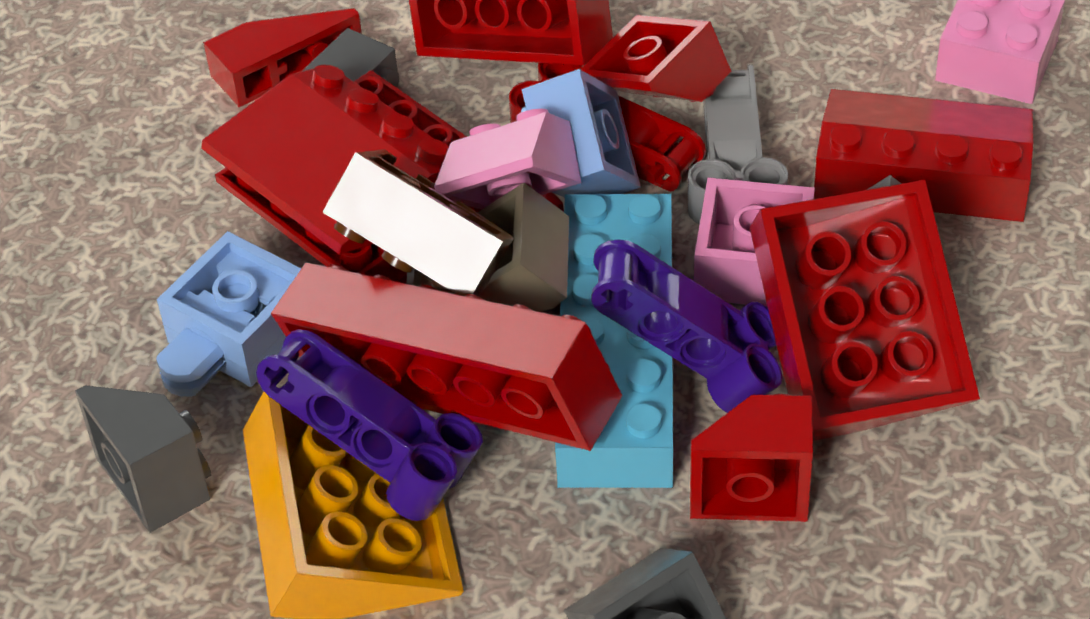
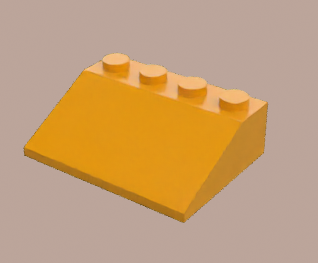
[243,392,464,619]

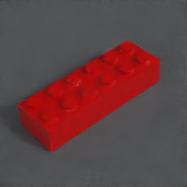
[271,263,623,451]

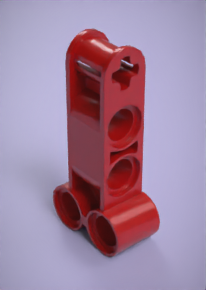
[509,63,706,192]

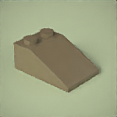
[406,182,569,313]

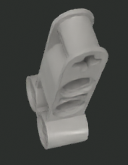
[688,64,788,224]

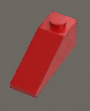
[203,8,362,108]

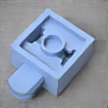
[156,231,301,397]

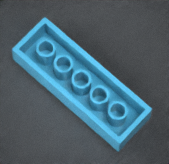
[555,194,673,488]

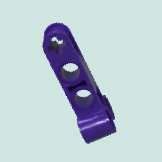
[591,239,783,413]
[256,329,483,521]

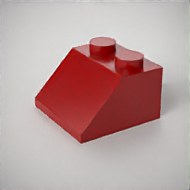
[581,15,732,102]
[690,394,813,522]

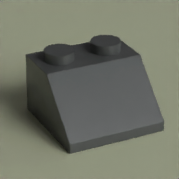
[75,385,212,533]
[564,548,726,619]

